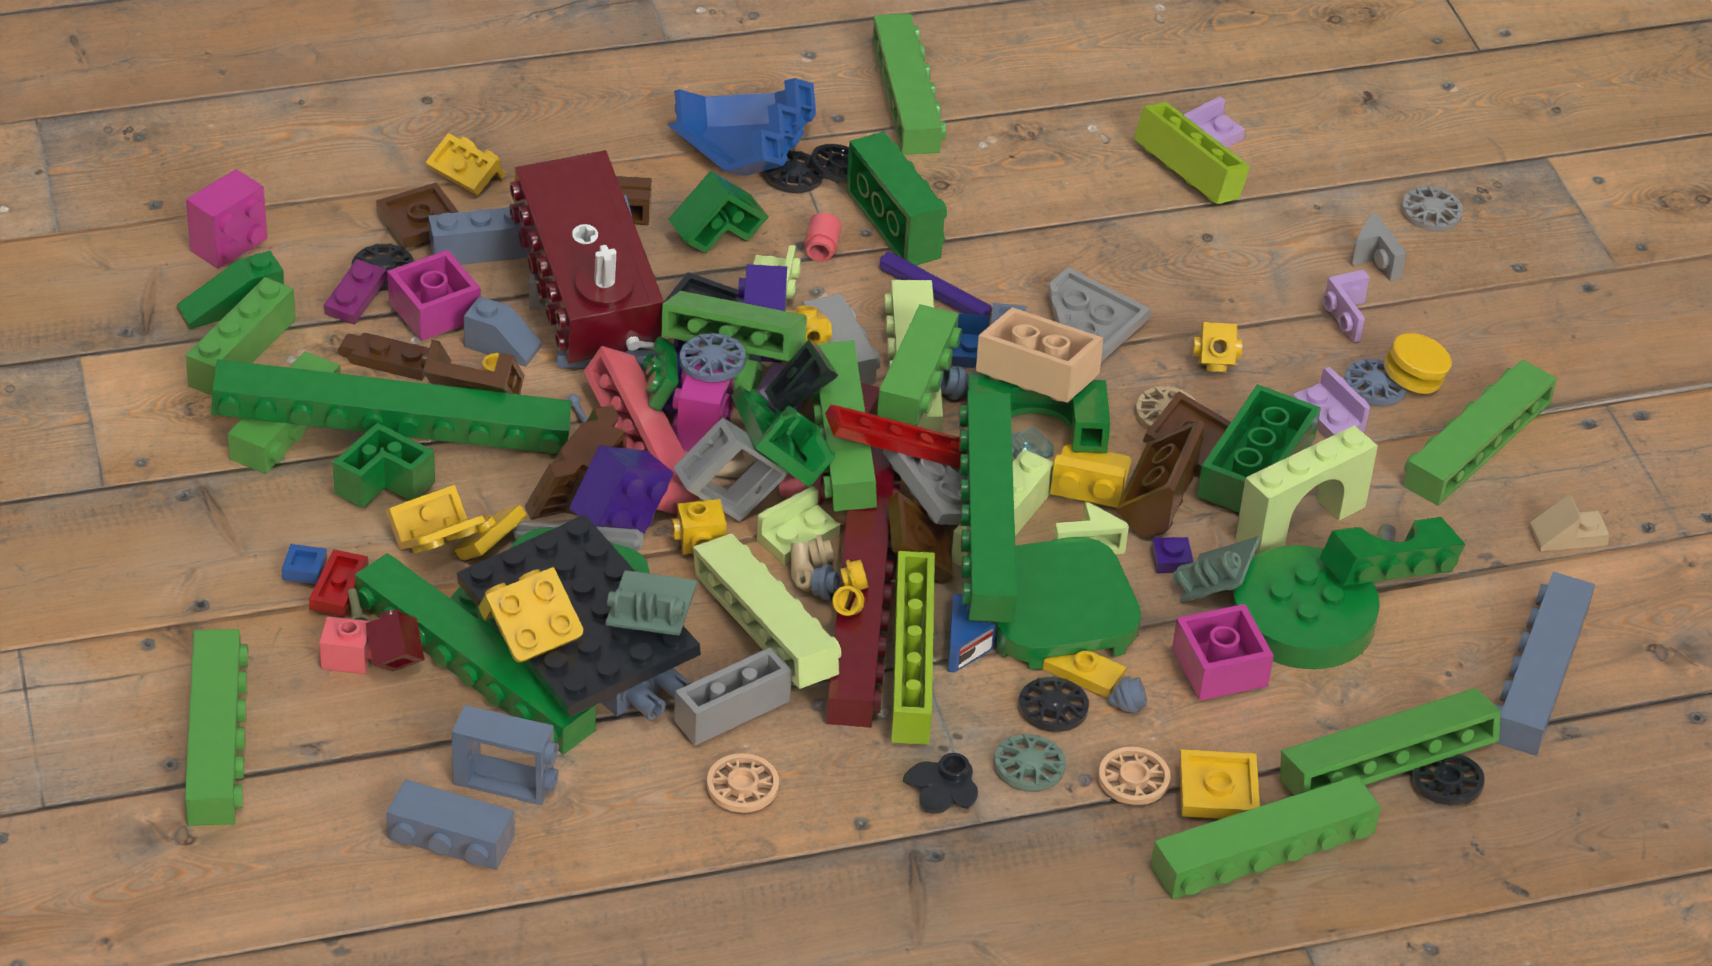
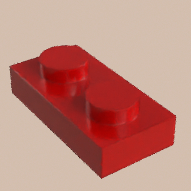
[309,549,369,617]

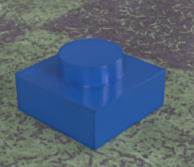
[282,544,327,584]

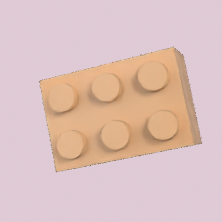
[976,307,1103,403]

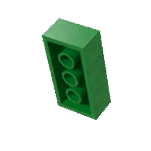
[846,131,947,266]
[1197,384,1321,513]

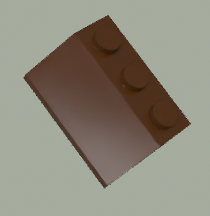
[1116,420,1205,540]

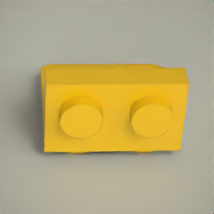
[1050,444,1132,508]
[385,485,485,553]
[478,567,583,662]

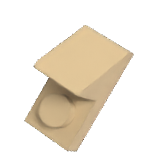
[1529,495,1610,552]

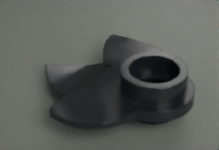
[903,753,978,813]

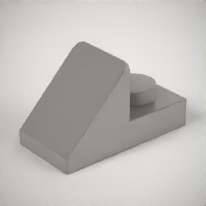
[1352,213,1407,281]

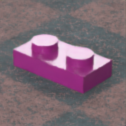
[323,259,388,325]

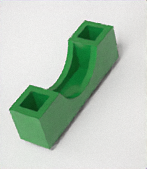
[1319,517,1466,586]

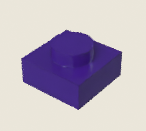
[1151,537,1194,573]

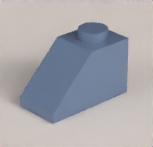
[464,296,541,367]

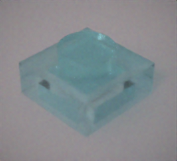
[1012,426,1054,459]

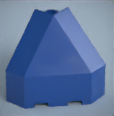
[667,78,816,176]

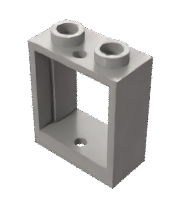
[673,417,789,522]

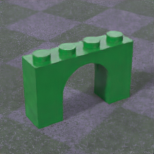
[966,373,1111,453]

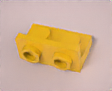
[425,133,506,196]

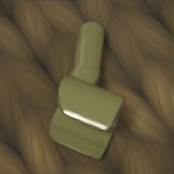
[347,588,371,621]

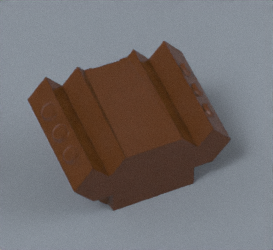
[525,405,627,520]

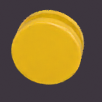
[1384,333,1452,394]

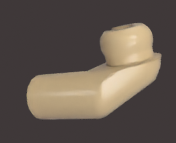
[715,450,758,478]
[791,543,814,592]

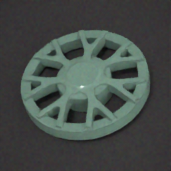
[994,734,1066,791]

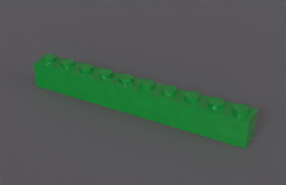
[211,359,571,454]

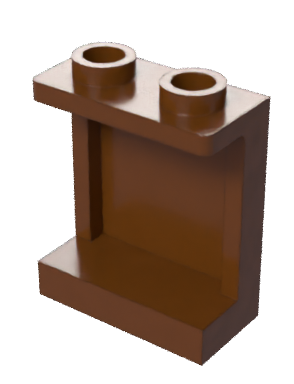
[421,340,525,394]

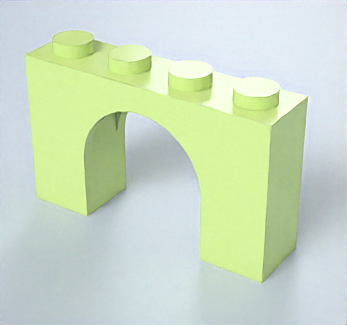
[1235,425,1378,556]

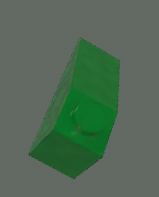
[177,250,284,329]

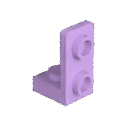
[1323,269,1370,343]

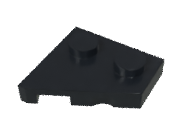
[764,339,838,412]

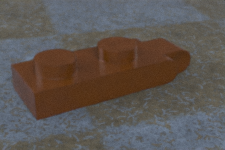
[338,333,429,381]

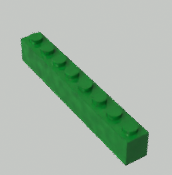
[959,391,1017,622]
[355,553,596,755]

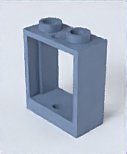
[452,705,559,805]

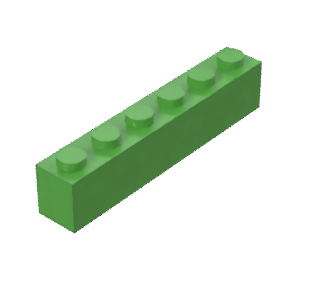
[872,13,946,155]
[811,340,877,512]
[1403,359,1557,506]
[185,629,249,826]
[1280,688,1501,795]
[1150,775,1381,899]

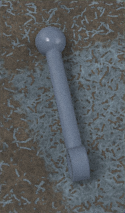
[567,394,588,423]

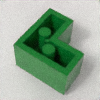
[668,170,769,254]
[332,423,435,508]

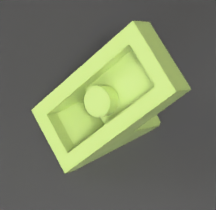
[1053,502,1129,554]

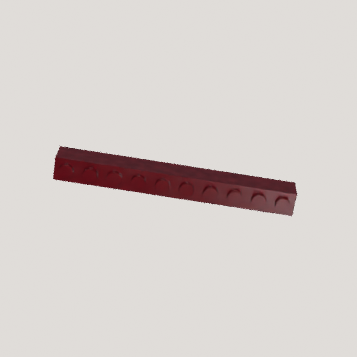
[826,446,901,728]

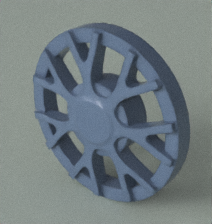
[680,333,746,382]
[1344,358,1407,406]

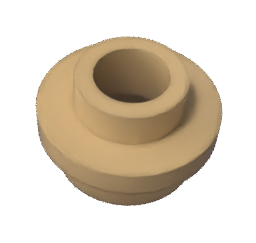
[808,534,835,569]

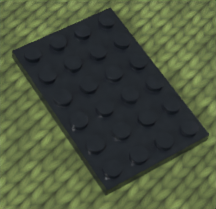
[457,515,701,717]

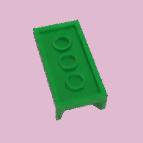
[731,385,835,487]

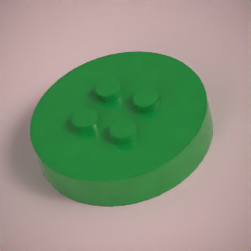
[1231,545,1380,669]

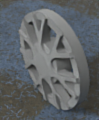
[1402,186,1463,231]

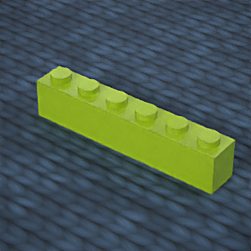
[891,551,935,745]

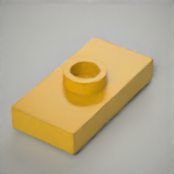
[454,505,527,561]
[1043,651,1127,698]

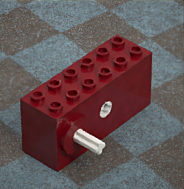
[509,150,664,364]

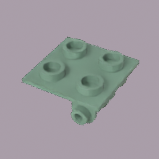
[1173,536,1260,603]
[606,570,698,636]

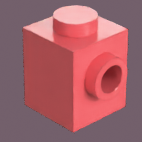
[319,616,372,674]

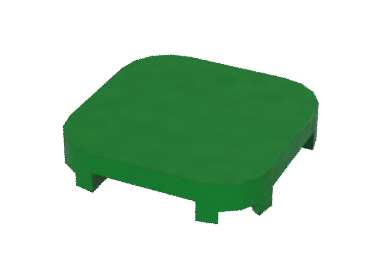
[991,537,1141,669]

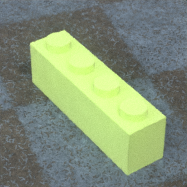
[951,449,1054,567]

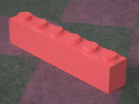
[583,346,700,515]

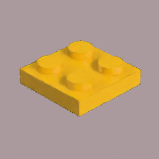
[1179,749,1260,819]

